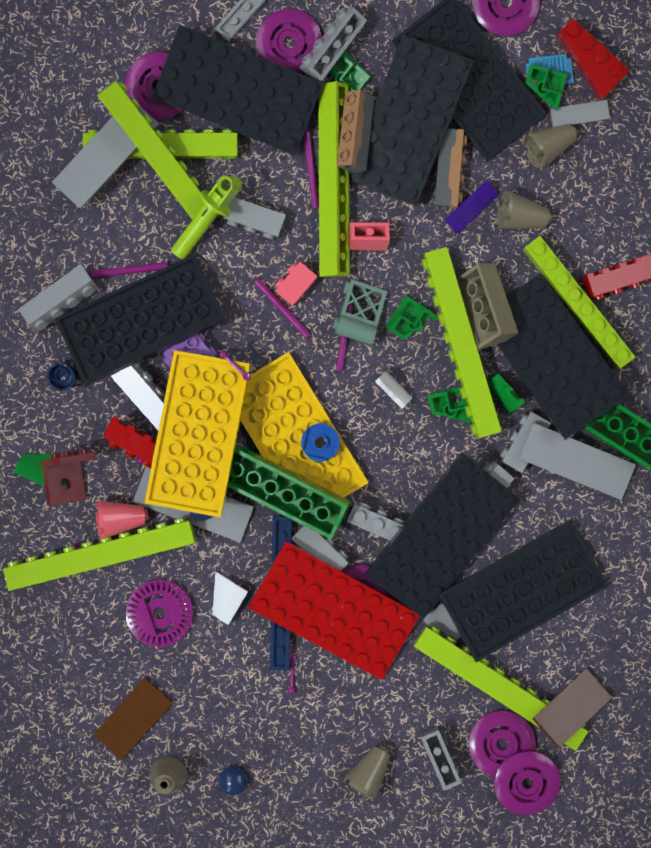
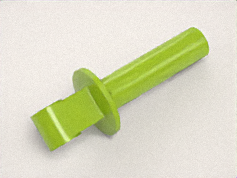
[171,176,242,259]

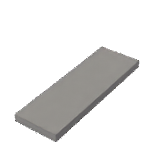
[52,97,159,209]
[518,422,636,500]
[133,467,254,542]

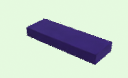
[445,181,498,234]

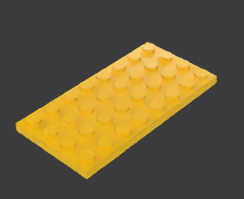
[145,350,251,518]
[240,352,368,498]

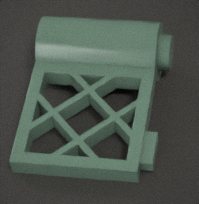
[332,279,387,345]

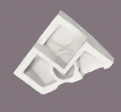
[375,371,412,409]
[212,572,248,625]

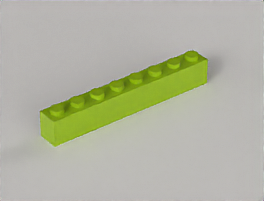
[97,80,205,220]
[83,130,238,159]
[523,236,635,370]

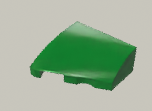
[330,51,373,91]
[525,64,568,110]
[384,295,438,340]
[487,374,525,414]
[427,386,472,423]
[13,454,53,487]

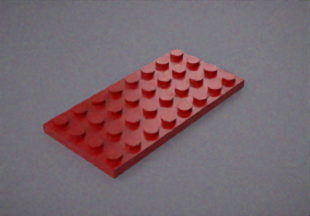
[248,541,419,680]

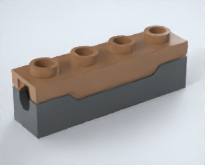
[337,90,375,173]
[434,129,467,209]

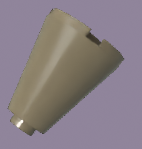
[522,124,578,169]
[496,190,552,229]
[342,745,391,801]
[149,756,187,795]

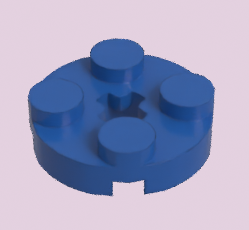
[301,423,340,462]

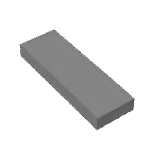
[214,0,266,42]
[550,100,610,127]

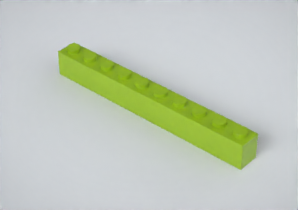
[318,81,350,278]
[422,247,502,439]
[3,517,197,591]
[413,625,588,751]

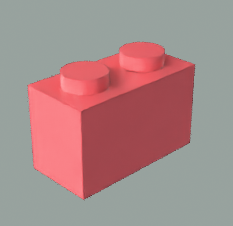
[349,223,390,250]
[275,262,318,307]

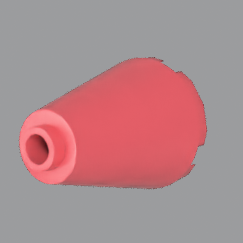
[95,501,148,539]

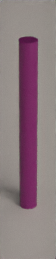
[303,132,319,209]
[91,262,168,278]
[254,278,311,339]
[336,297,354,371]

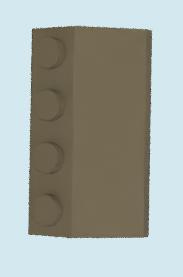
[456,263,518,350]

